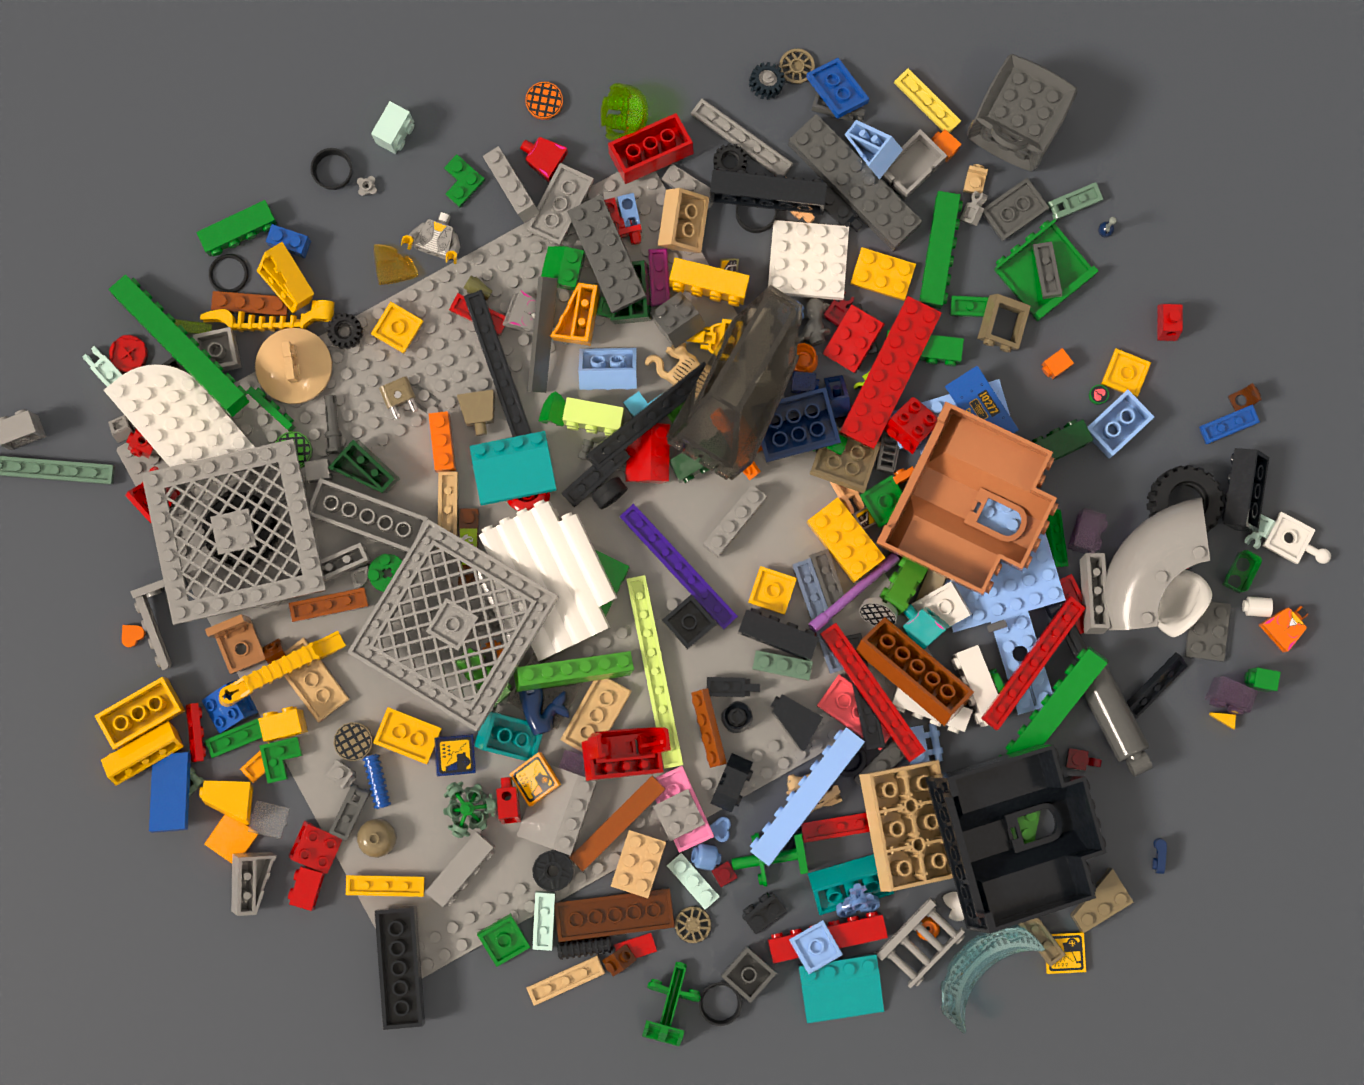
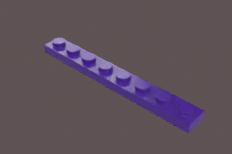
[619,503,738,630]

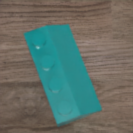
[808,854,894,915]

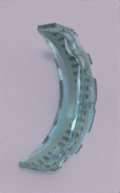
[940,926,1045,1034]

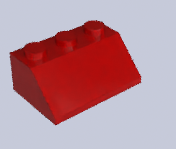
[625,423,670,484]

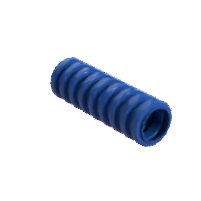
[362,754,391,809]

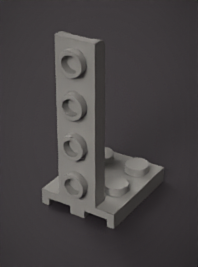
[130,579,172,670]

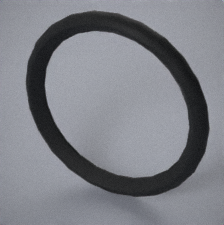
[209,254,248,293]

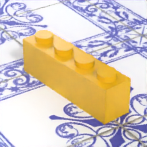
[101,721,184,786]

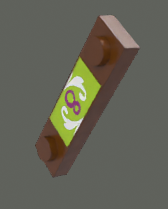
[458,508,479,586]

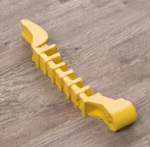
[200,300,335,332]
[219,631,346,707]

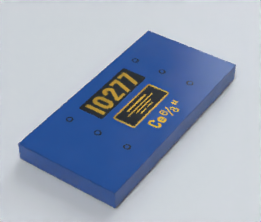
[945,366,1019,433]

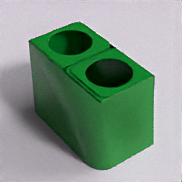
[1222,550,1262,594]

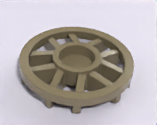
[779,49,815,84]
[675,906,711,943]

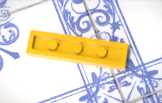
[346,875,425,897]

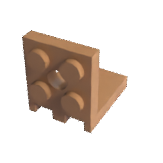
[205,614,265,675]

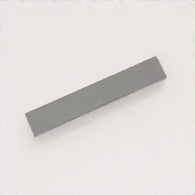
[691,99,793,176]

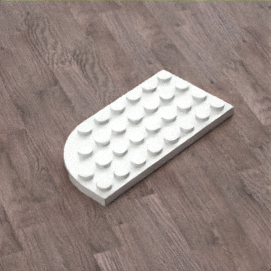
[104,365,255,509]

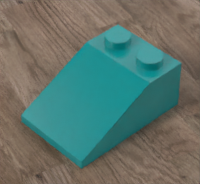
[474,711,543,761]

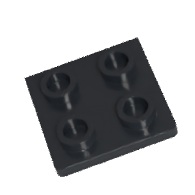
[742,892,787,934]

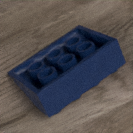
[751,387,841,463]

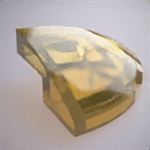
[374,244,418,285]

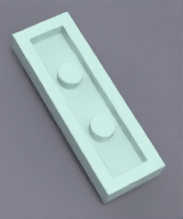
[667,853,720,910]
[533,891,555,951]

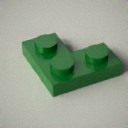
[444,154,485,208]
[260,737,303,784]

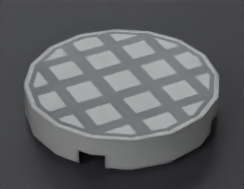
[859,598,898,626]

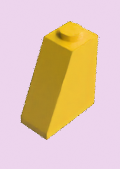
[199,781,253,825]

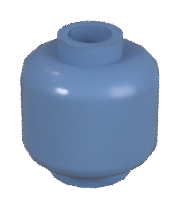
[691,843,721,871]

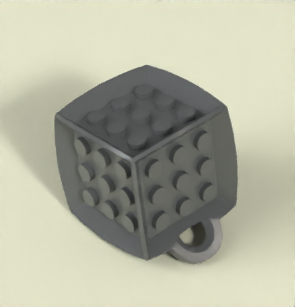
[967,54,1077,171]

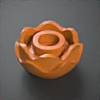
[916,916,940,941]

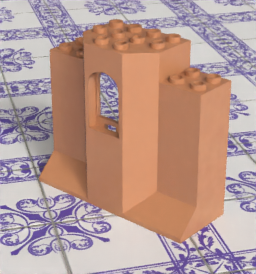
[876,402,1059,596]

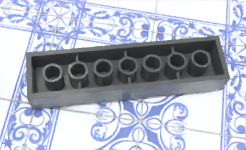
[788,114,922,252]

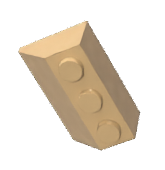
[658,188,709,253]

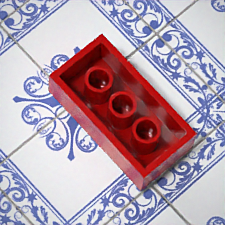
[608,113,694,184]

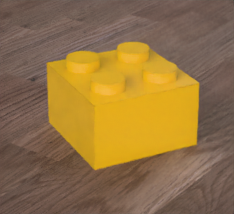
[258,706,308,742]

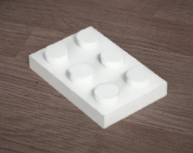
[906,581,972,626]

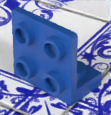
[202,679,258,733]

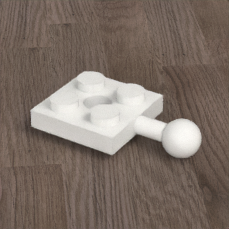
[1262,512,1331,564]

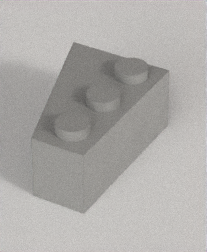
[231,852,277,916]

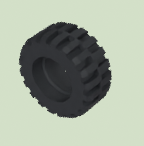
[1146,465,1225,533]
[202,492,280,567]

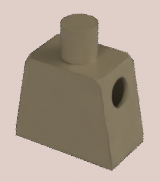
[457,389,495,436]

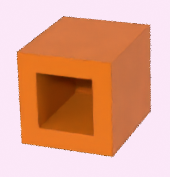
[931,129,962,162]
[1041,348,1074,379]

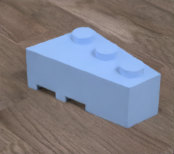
[845,120,903,180]

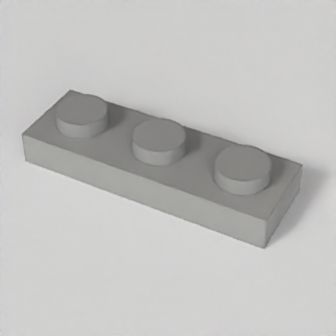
[661,164,714,211]

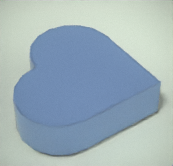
[710,817,731,842]

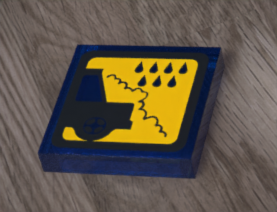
[434,734,476,776]

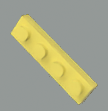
[894,69,961,133]

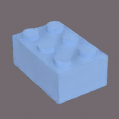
[1087,389,1154,459]

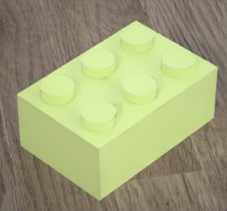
[562,397,625,436]

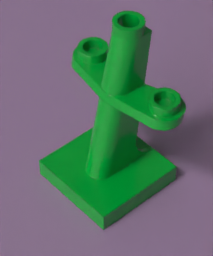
[732,832,809,887]
[642,962,701,1047]

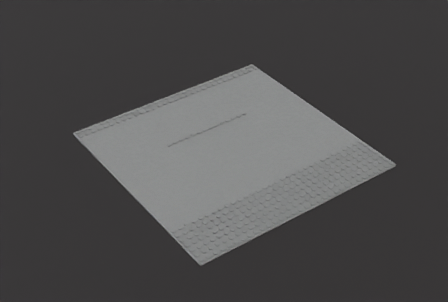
[117,171,933,978]

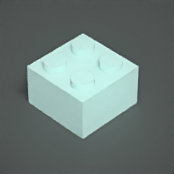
[371,101,415,154]

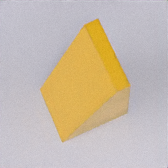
[1209,713,1236,729]

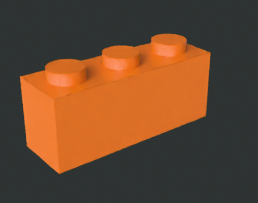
[428,411,456,473]

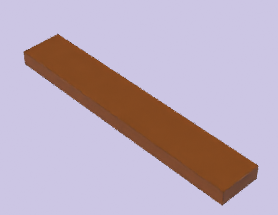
[569,775,666,871]

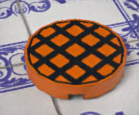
[526,82,563,120]

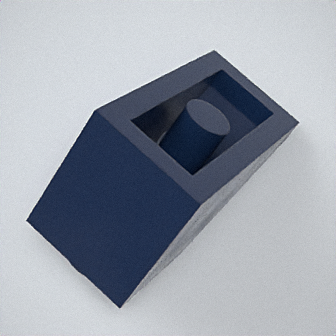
[824,375,851,418]

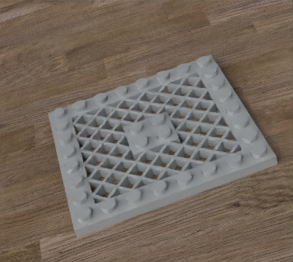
[141,439,327,625]
[347,519,559,732]

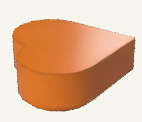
[122,625,146,648]

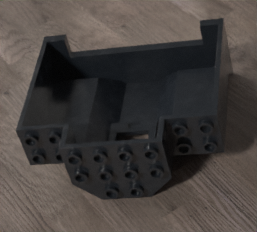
[925,745,1106,933]

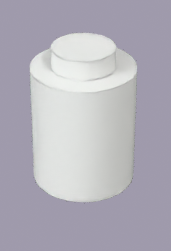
[1242,596,1273,617]

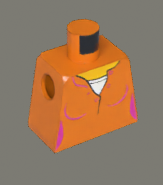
[1259,606,1308,652]

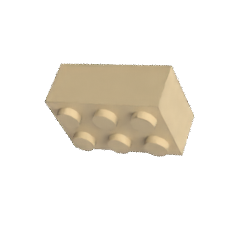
[611,830,667,899]

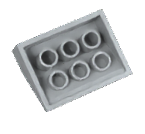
[517,764,597,856]

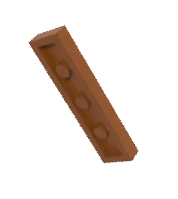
[211,291,288,317]
[289,587,369,622]
[691,688,727,768]

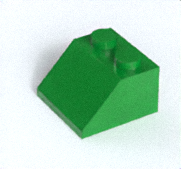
[541,246,585,291]

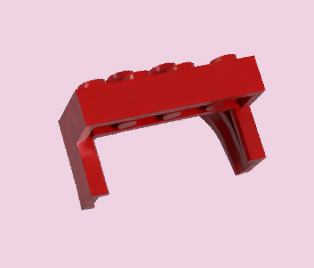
[582,727,671,781]

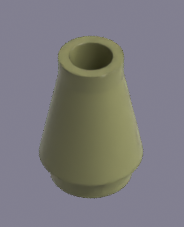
[464,275,493,300]

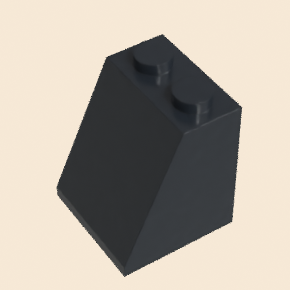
[770,694,823,752]

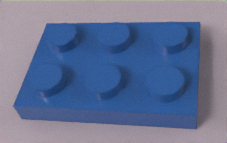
[806,58,869,119]

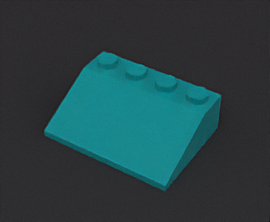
[470,431,557,506]
[798,953,884,1023]

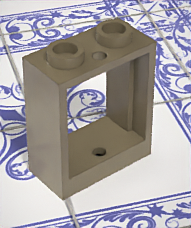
[977,294,1031,353]

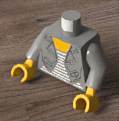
[401,212,461,264]

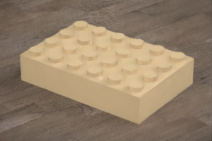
[859,760,953,892]

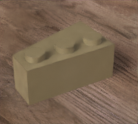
[1070,868,1134,933]

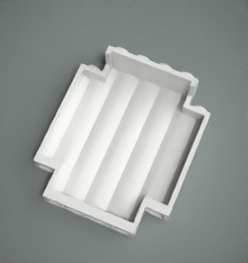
[478,500,618,661]

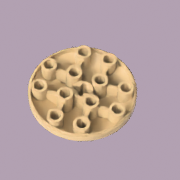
[255,328,332,404]

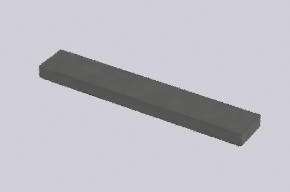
[527,276,558,393]

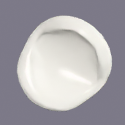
[1158,570,1212,637]

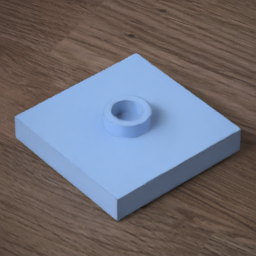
[789,920,843,975]

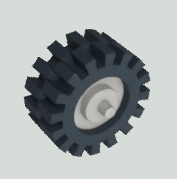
[749,62,785,100]

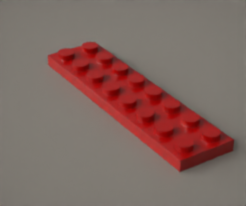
[839,296,942,450]

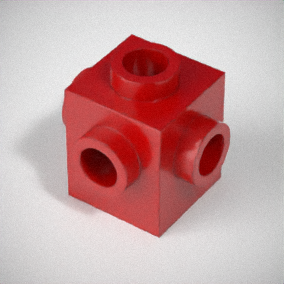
[126,429,154,459]

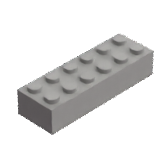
[309,478,430,553]

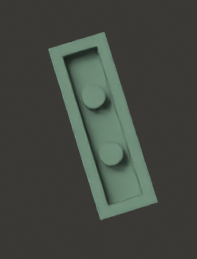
[752,650,813,681]

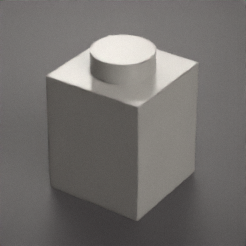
[302,459,332,483]

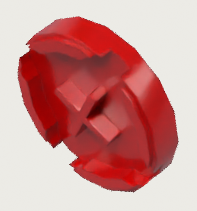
[109,335,148,373]

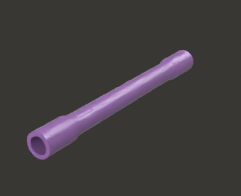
[808,552,900,632]

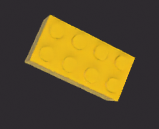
[669,258,749,306]
[806,497,885,583]
[95,677,186,750]

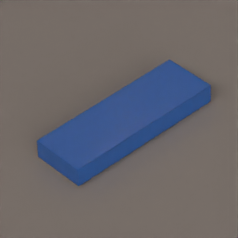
[1199,404,1260,444]

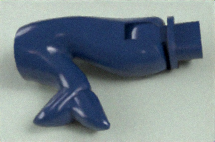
[519,688,570,736]

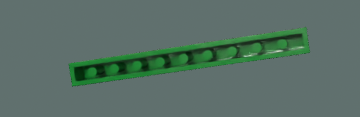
[108,274,249,417]

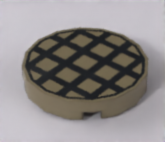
[334,722,373,761]

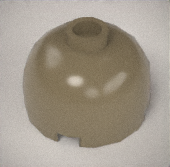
[357,819,396,858]

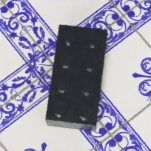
[1222,448,1270,532]
[738,608,819,661]

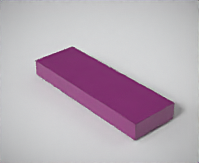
[648,249,670,307]

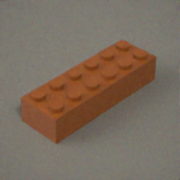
[856,617,974,726]

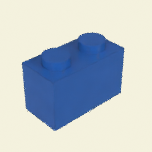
[266,224,311,259]

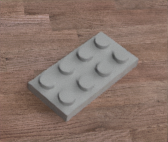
[526,163,594,246]

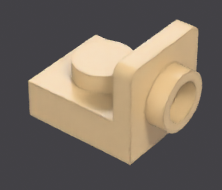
[963,164,988,194]

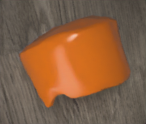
[789,343,818,375]

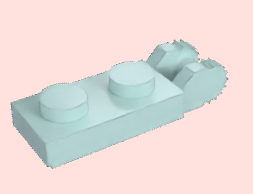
[82,346,123,387]

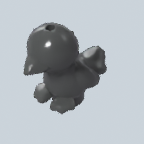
[790,298,831,346]

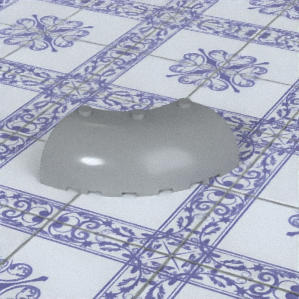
[1105,497,1210,630]

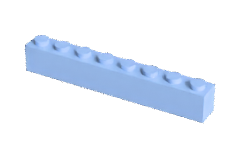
[750,728,865,866]

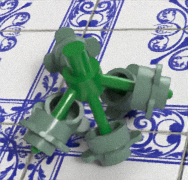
[443,781,498,838]

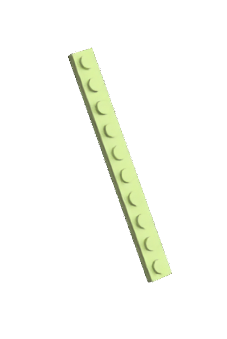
[627,575,683,769]

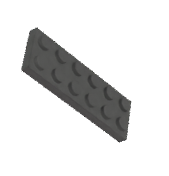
[567,194,647,314]

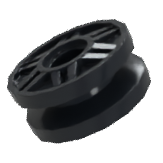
[532,850,574,892]

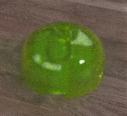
[601,83,648,141]

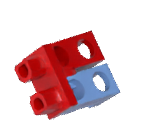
[605,193,642,245]

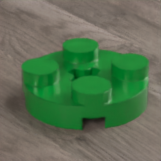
[368,554,402,592]

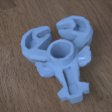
[836,883,880,918]

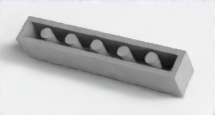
[261,542,371,609]

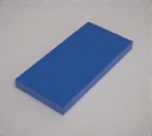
[149,752,191,833]

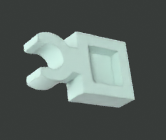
[1245,514,1276,549]

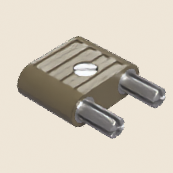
[379,376,418,420]

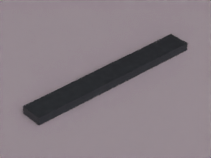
[464,290,532,437]
[585,361,716,470]

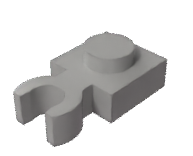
[960,191,988,226]

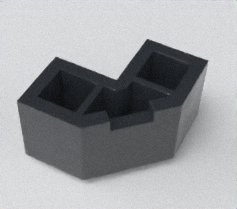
[710,753,753,813]

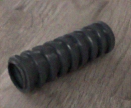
[557,936,612,960]

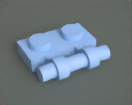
[910,724,944,765]

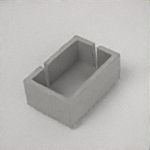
[882,129,947,200]

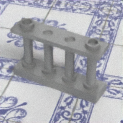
[876,896,965,988]

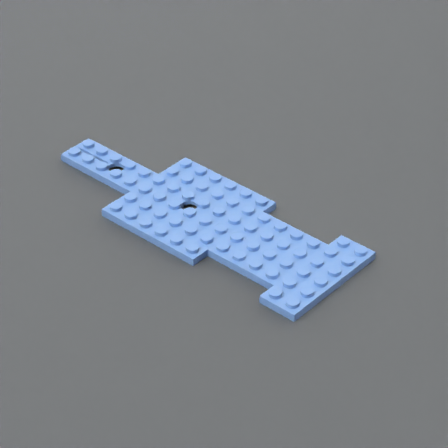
[890,379,1065,715]

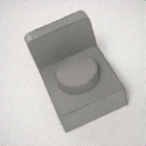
[325,760,356,789]

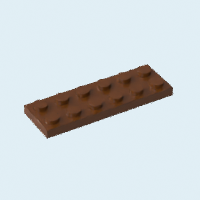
[555,888,675,942]

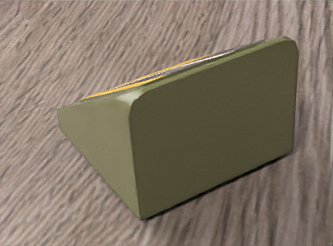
[719,258,739,273]

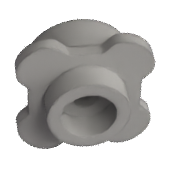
[357,176,377,196]

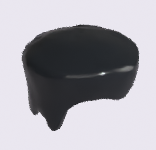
[721,701,753,733]

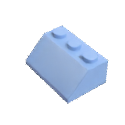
[578,348,637,390]

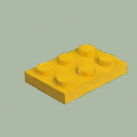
[850,247,916,301]
[373,707,442,765]

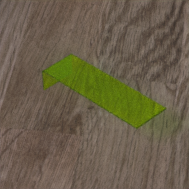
[174,319,212,334]

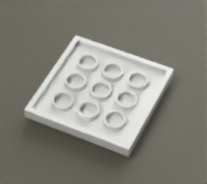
[768,220,849,300]

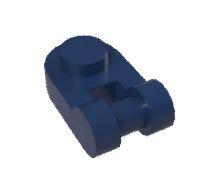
[1152,838,1167,874]

